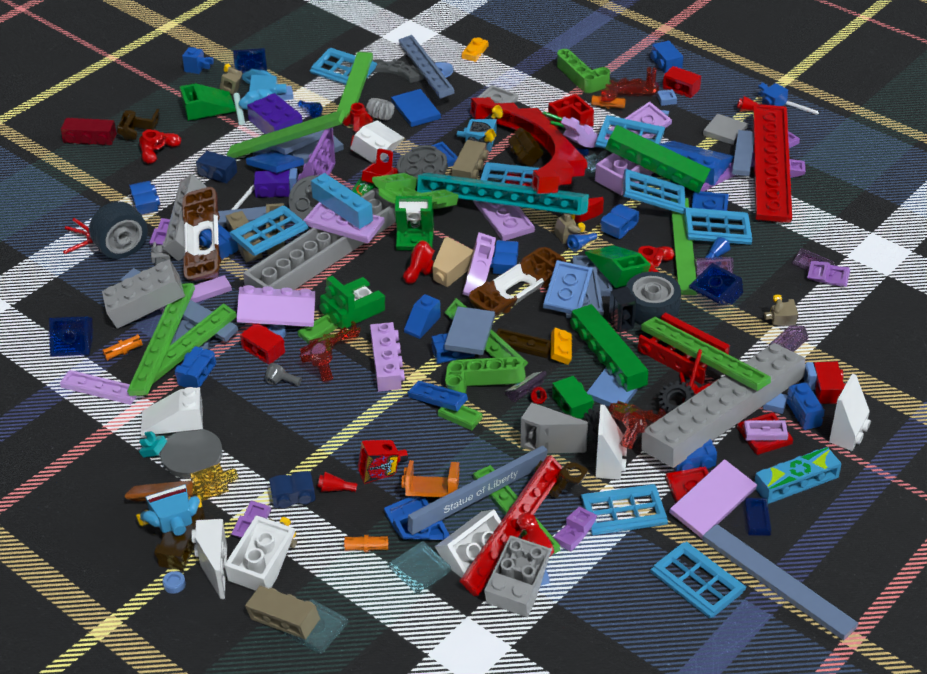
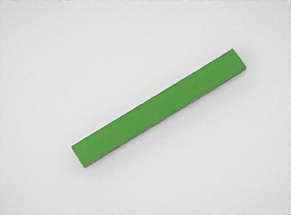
[226,109,346,158]
[670,198,697,295]
[127,283,195,396]
[641,317,771,391]

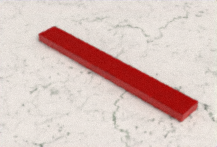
[460,455,563,596]

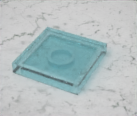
[389,541,451,594]
[285,599,348,654]

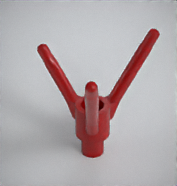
[63,218,93,254]
[679,349,719,403]

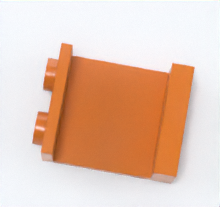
[402,460,459,497]

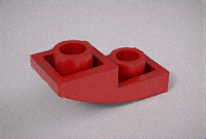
[574,197,604,223]

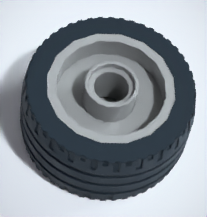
[89,201,148,259]
[626,271,681,325]

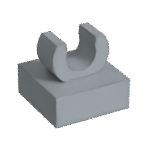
[151,241,171,263]

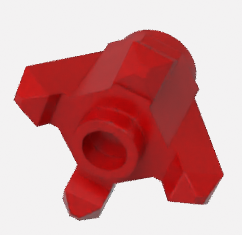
[343,103,373,133]

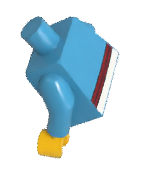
[136,485,202,535]

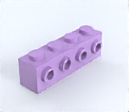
[370,322,405,392]

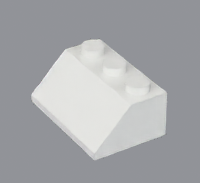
[435,509,501,578]

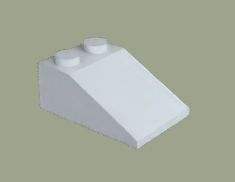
[350,121,404,163]
[829,374,871,451]
[141,387,203,436]
[596,404,627,480]
[224,515,295,590]
[192,519,228,599]

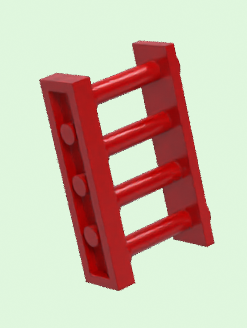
[638,312,730,384]

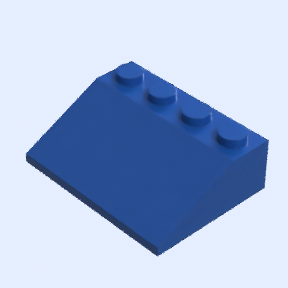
[659,141,734,186]

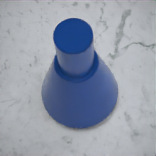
[567,232,597,252]
[703,237,730,260]

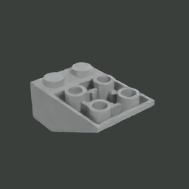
[521,403,588,453]
[484,535,552,618]

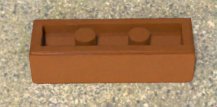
[125,481,193,502]

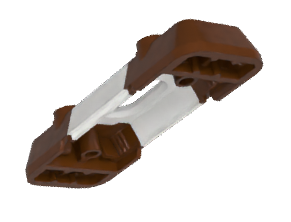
[182,187,221,283]
[469,247,566,317]

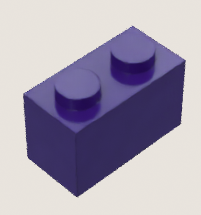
[254,170,291,198]

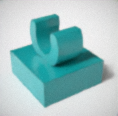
[139,431,167,457]

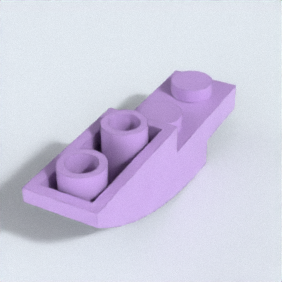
[561,117,598,147]
[463,233,496,296]

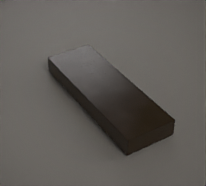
[496,328,551,358]

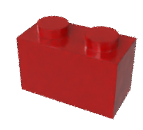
[663,66,701,98]
[240,323,285,365]
[814,362,846,404]

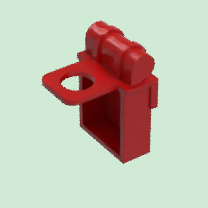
[362,148,398,183]

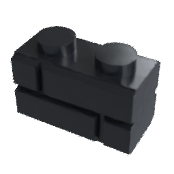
[609,287,636,333]

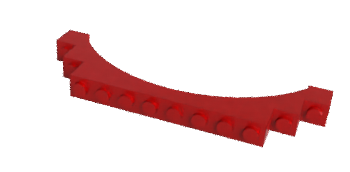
[470,97,587,194]

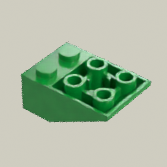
[180,83,236,120]
[585,245,651,288]

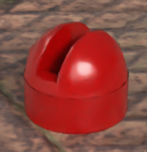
[531,387,547,404]

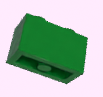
[552,376,594,419]

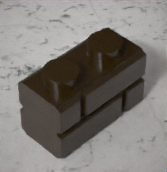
[508,127,544,166]

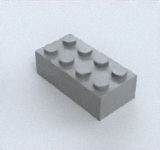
[102,259,185,329]

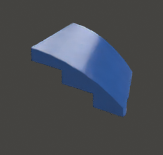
[384,496,450,540]

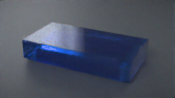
[745,498,771,536]

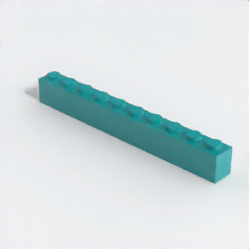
[417,173,589,215]

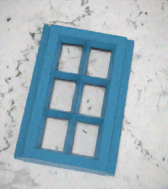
[310,48,377,85]
[595,115,665,148]
[480,162,540,187]
[623,169,685,214]
[230,205,308,256]
[684,207,752,245]
[581,484,668,535]
[650,541,746,618]

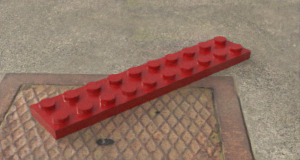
[753,104,792,223]

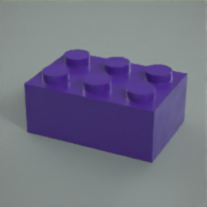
[247,93,302,134]

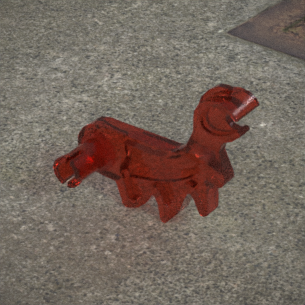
[601,67,659,102]
[300,321,361,382]
[608,401,666,449]

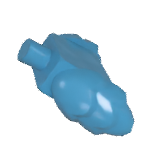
[238,69,287,110]

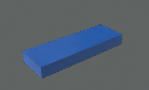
[407,380,468,411]

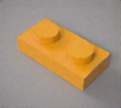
[462,38,488,62]
[551,327,572,365]

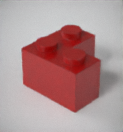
[548,94,594,128]

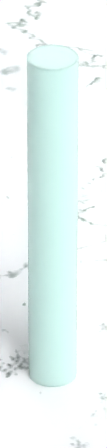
[233,93,245,125]

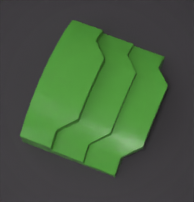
[372,173,459,209]

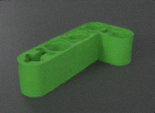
[557,49,610,93]
[445,357,526,394]

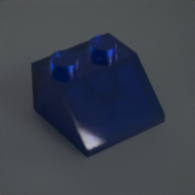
[233,48,268,79]
[689,263,743,305]
[49,316,93,356]

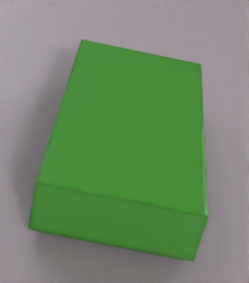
[298,314,339,345]
[438,405,483,430]

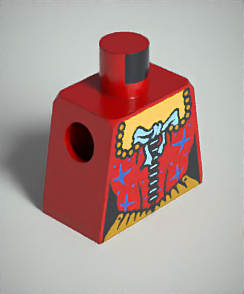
[357,440,408,484]

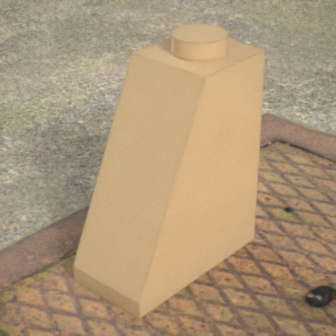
[433,237,474,287]

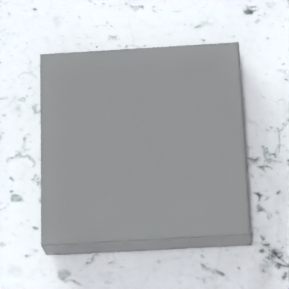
[477,85,519,103]
[703,114,748,145]

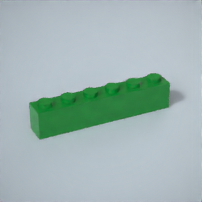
[605,125,711,193]
[570,304,648,392]

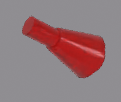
[737,96,758,111]
[318,472,357,492]

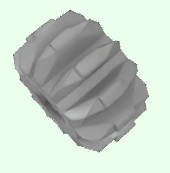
[366,98,394,120]

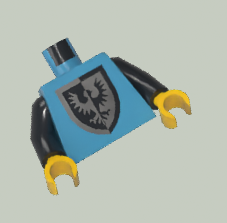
[457,105,503,151]

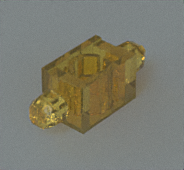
[190,464,239,501]

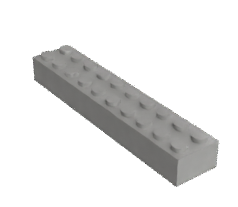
[243,188,396,290]
[642,343,805,468]

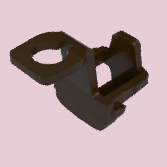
[117,109,160,141]
[535,460,588,498]

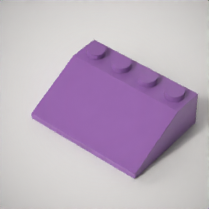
[293,127,336,186]

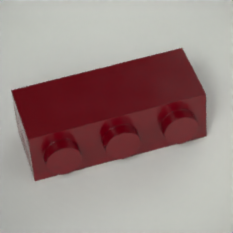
[61,118,117,145]

